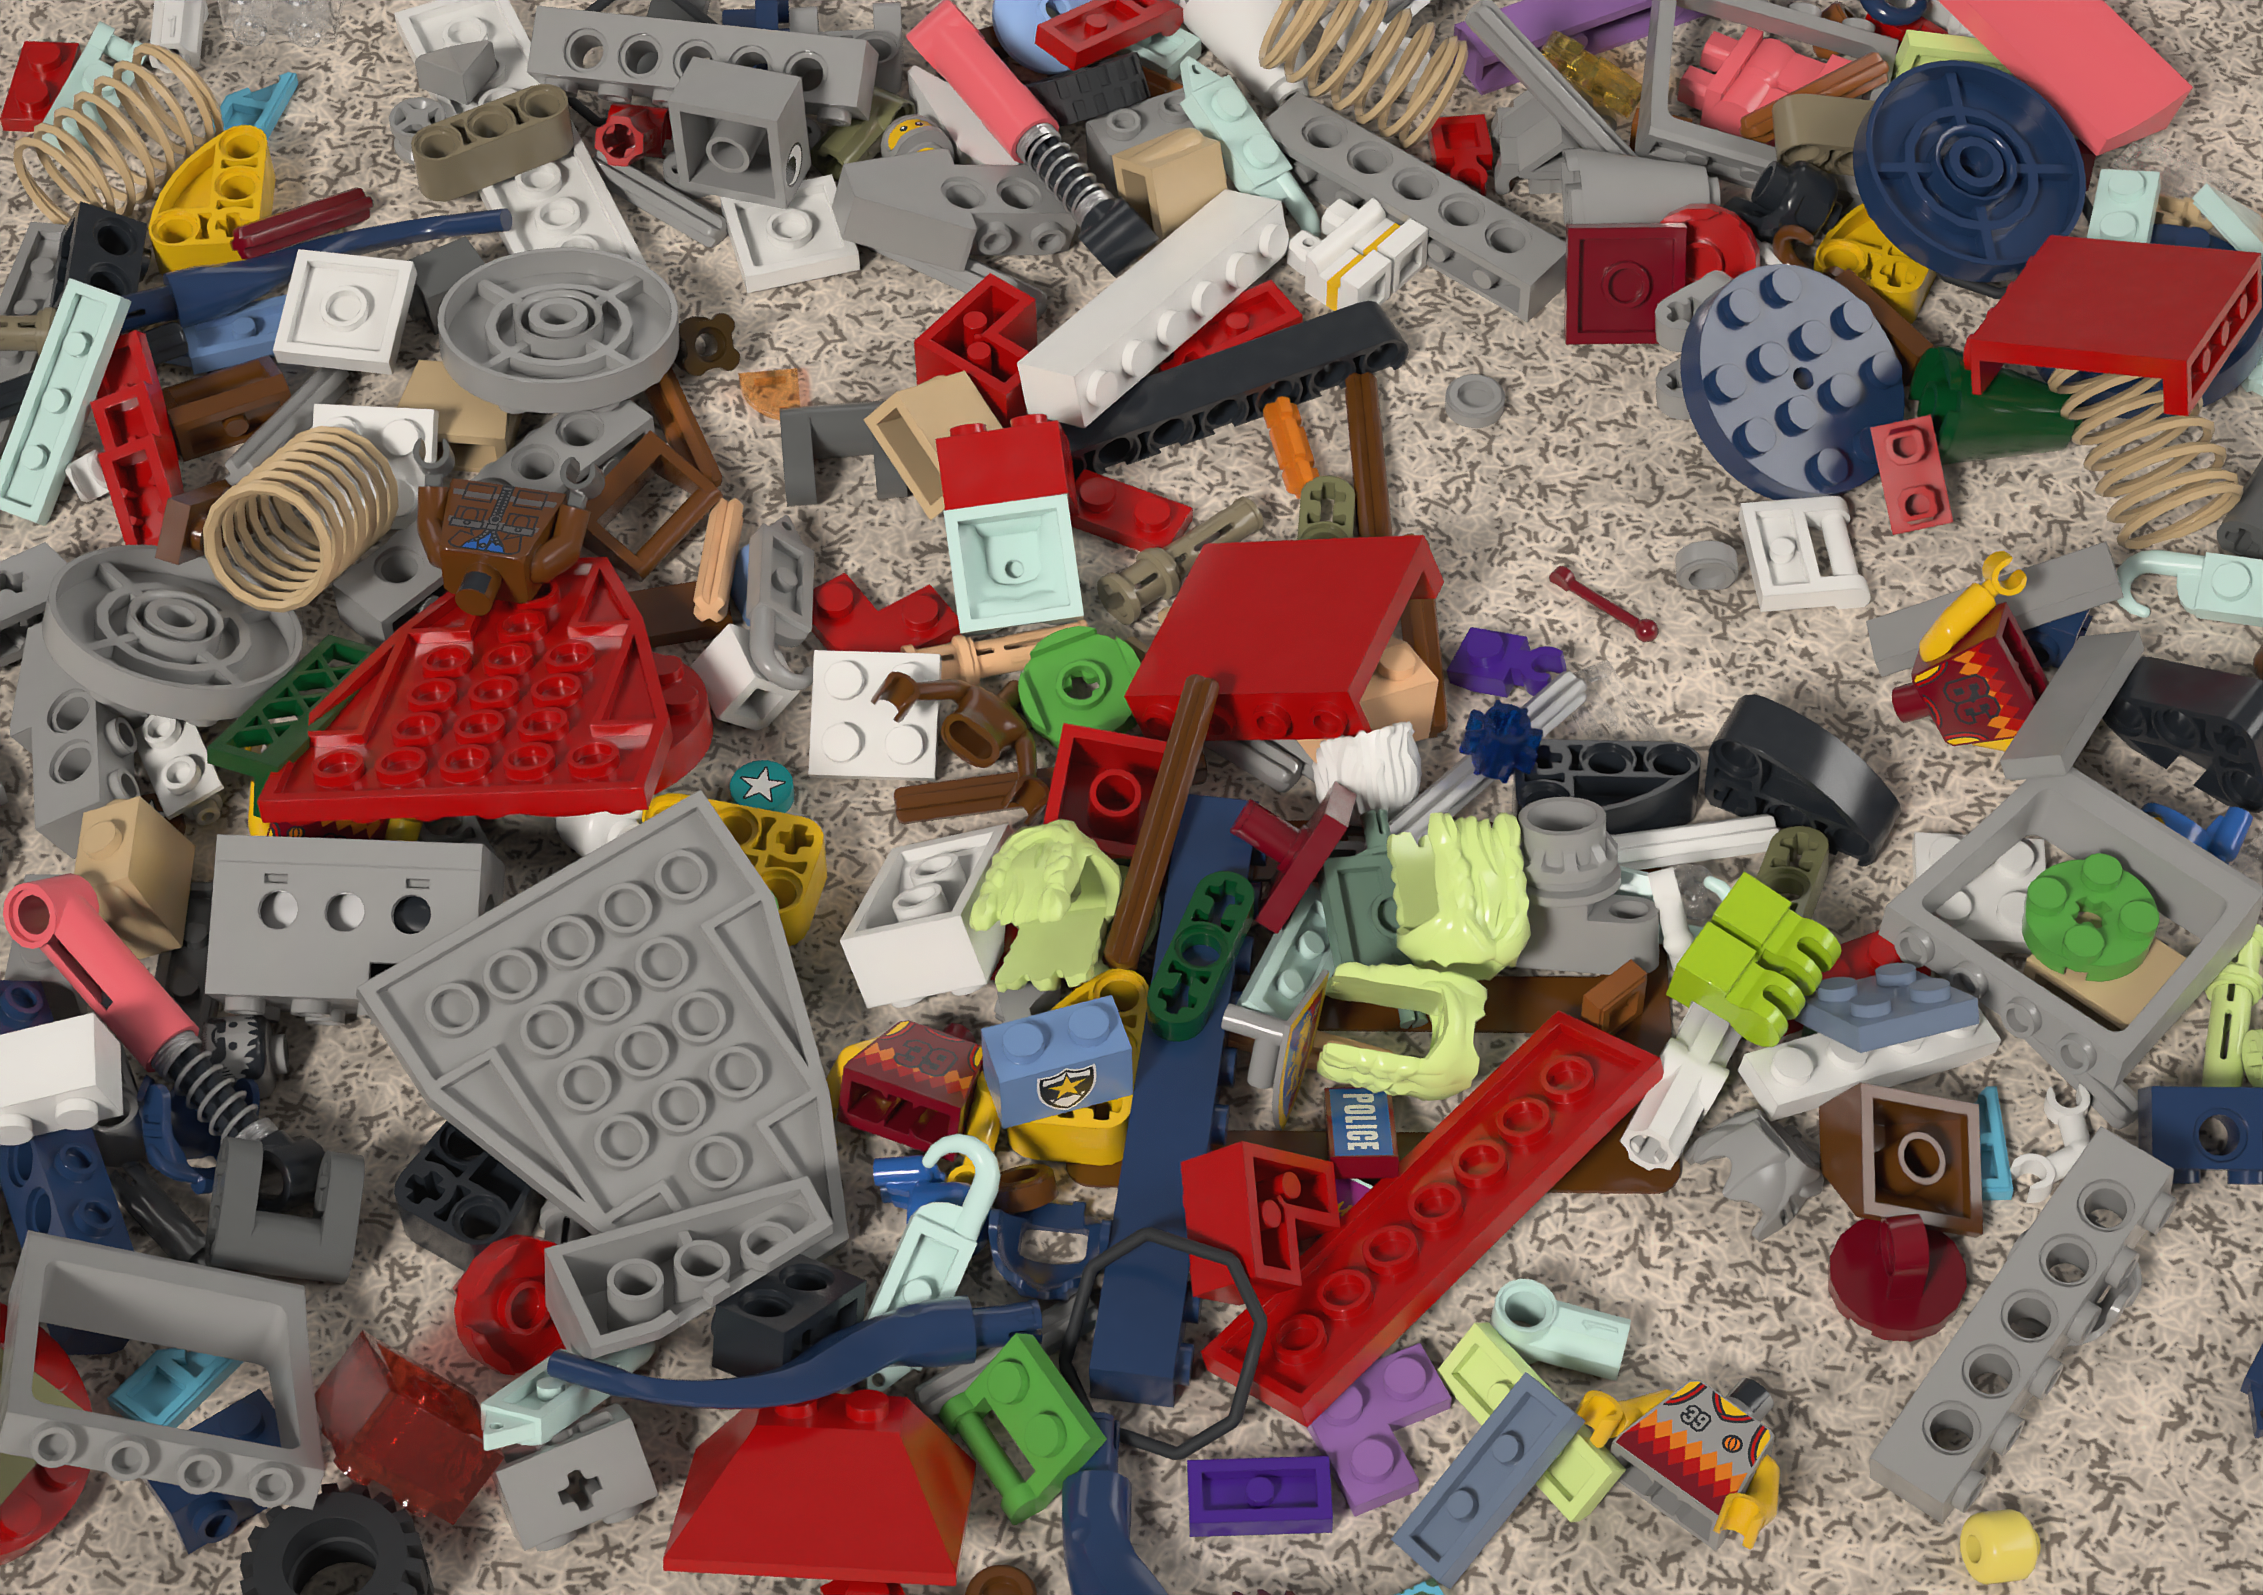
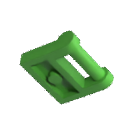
[938,1333,1107,1525]

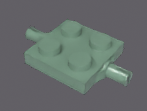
[1317,809,1428,1029]

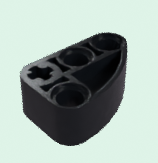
[2102,657,2263,813]
[1704,694,1901,867]
[1512,739,1701,835]
[394,1120,546,1271]

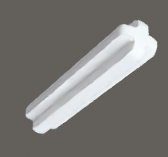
[1611,814,1780,870]

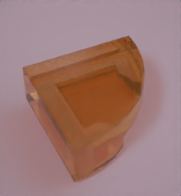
[738,368,800,421]

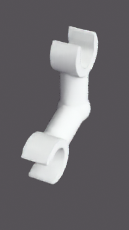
[1647,867,1695,1006]
[2010,1084,2091,1203]

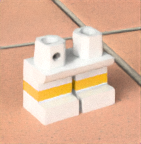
[1287,198,1429,311]

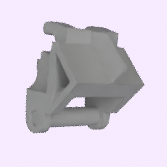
[1490,73,1617,195]

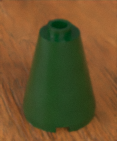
[1906,346,2082,465]

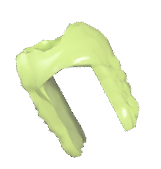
[1387,812,1531,981]
[969,819,1123,993]
[1317,962,1488,1101]

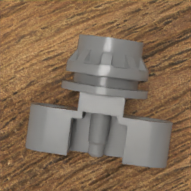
[1508,797,1659,975]

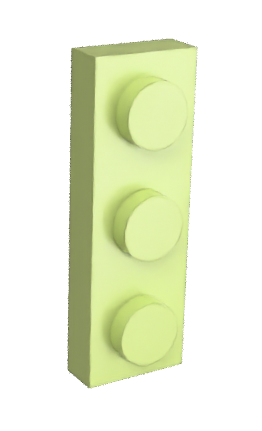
[1436,1322,1626,1522]

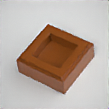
[1581,959,1647,1035]

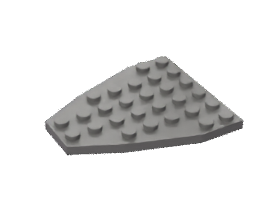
[356,790,849,1307]

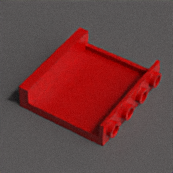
[1963,235,2262,416]
[1124,535,1444,741]

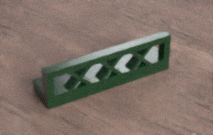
[207,634,377,818]

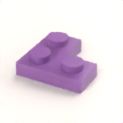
[1307,1343,1451,1517]

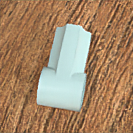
[1490,1279,1631,1381]

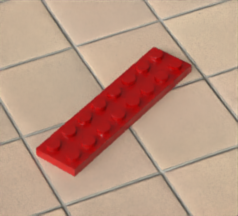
[1201,1010,1664,1428]

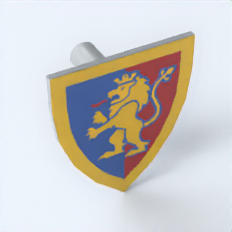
[1221,969,1330,1131]

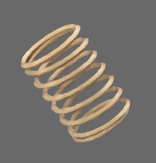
[1258,0,1468,149]
[13,43,224,225]
[2048,368,2243,550]
[203,426,399,613]

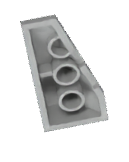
[544,1176,833,1359]

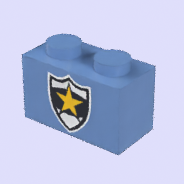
[981,995,1133,1129]

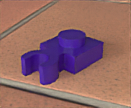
[1446,627,1567,698]

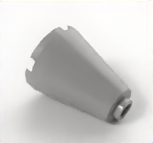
[1561,148,1720,225]

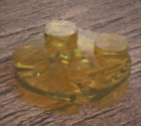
[1540,30,1642,119]

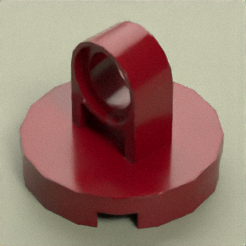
[1828,1214,1967,1342]

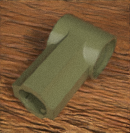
[810,85,915,182]

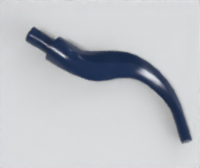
[119,208,512,335]
[547,1295,1043,1410]
[1061,1412,1169,1595]

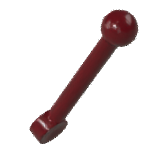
[1549,566,1659,642]

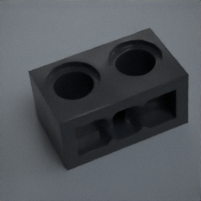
[49,201,152,337]
[711,1254,867,1377]

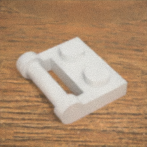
[1739,496,1871,612]

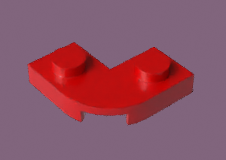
[811,573,962,653]

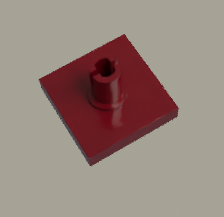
[1564,223,1687,345]
[1230,781,1357,934]

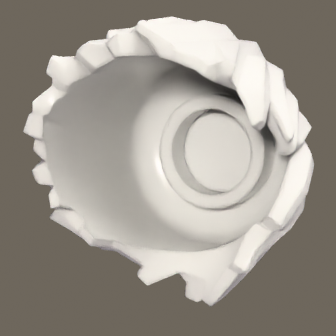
[1312,721,1422,827]

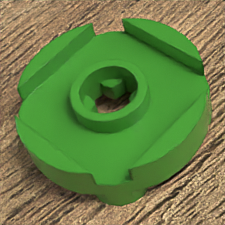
[1018,626,1141,749]
[2022,853,2159,982]

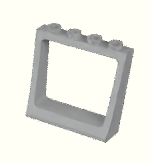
[1634,0,1899,214]
[1878,767,2263,1091]
[0,1230,325,1510]

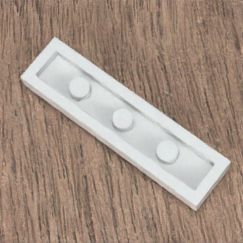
[1738,1007,2001,1121]

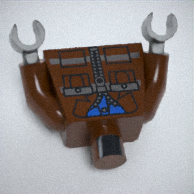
[413,438,605,616]

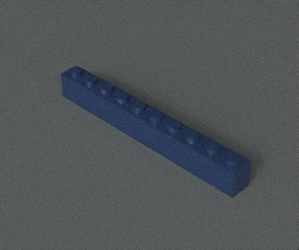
[1089,794,1268,1408]

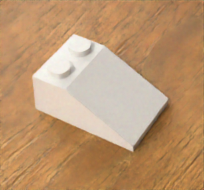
[840,823,1013,1008]

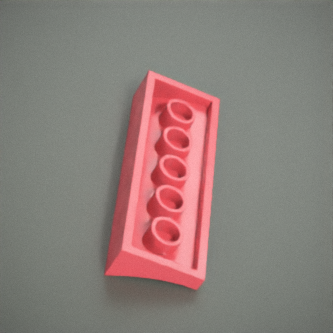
[1938,0,2193,156]

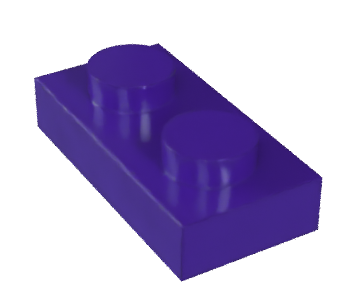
[1187,1456,1333,1537]

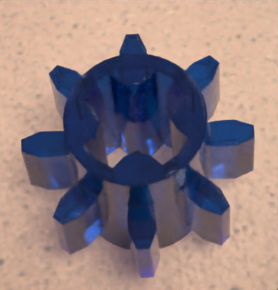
[1459,700,1543,784]

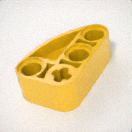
[148,125,275,276]
[1813,203,1937,324]
[642,793,827,947]
[1007,968,1149,1166]

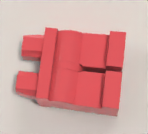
[1677,27,1852,147]

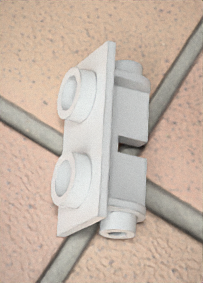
[133,715,224,825]

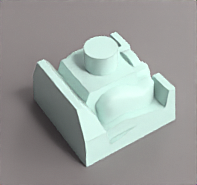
[943,494,1084,637]

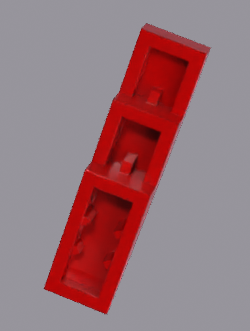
[90,330,184,546]

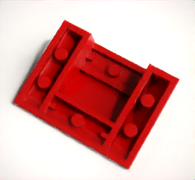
[663,1389,976,1586]

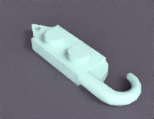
[2117,549,2263,627]

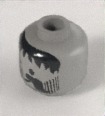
[197,1015,290,1099]

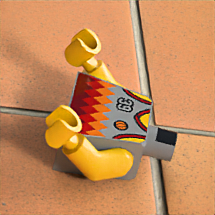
[1575,1378,1780,1551]

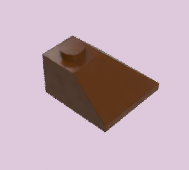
[1819,1082,1983,1238]

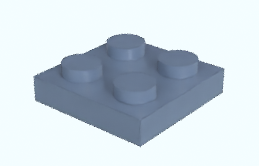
[1795,963,1979,1053]

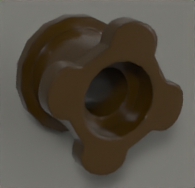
[674,313,741,376]

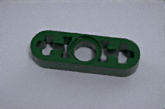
[1147,871,1254,1042]

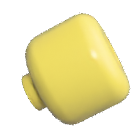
[1960,1509,2041,1585]

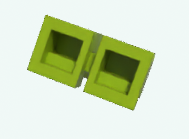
[1666,871,1841,1047]

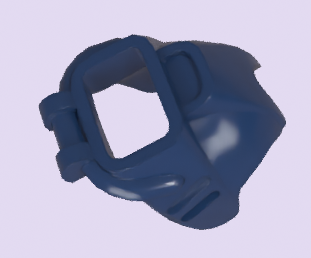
[136,1074,260,1195]
[988,1201,1113,1301]

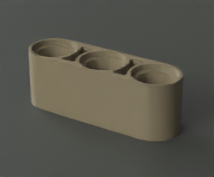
[411,84,574,202]
[1772,94,1875,176]

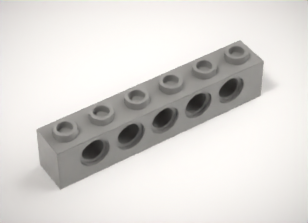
[527,6,879,127]
[1262,91,1566,322]
[332,399,655,648]
[1870,1126,2177,1524]

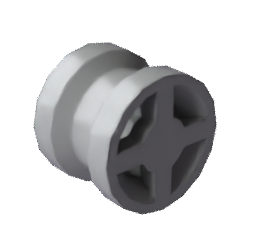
[389,97,446,165]

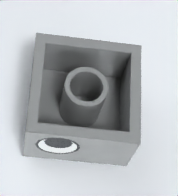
[668,56,811,209]

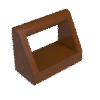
[162,355,291,462]
[582,430,723,582]

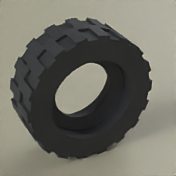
[1026,52,1151,127]

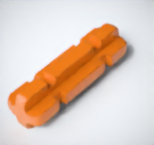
[1263,396,1319,499]

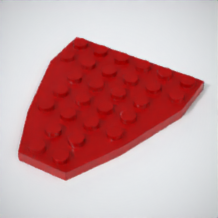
[257,557,673,826]

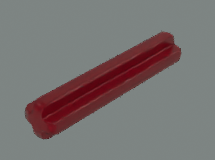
[230,187,374,260]

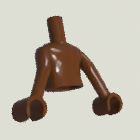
[871,672,1050,826]

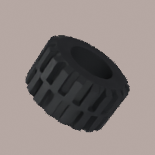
[240,1483,434,1595]

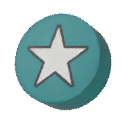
[730,760,795,813]

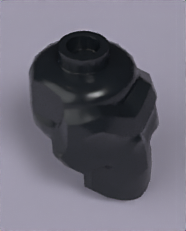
[1723,160,1843,250]

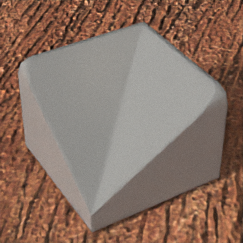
[415,40,497,105]

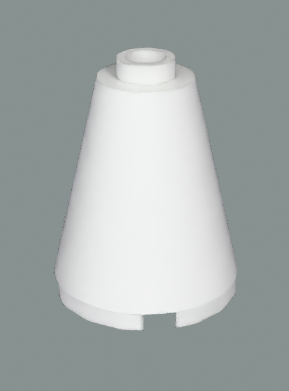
[1179,0,1309,108]

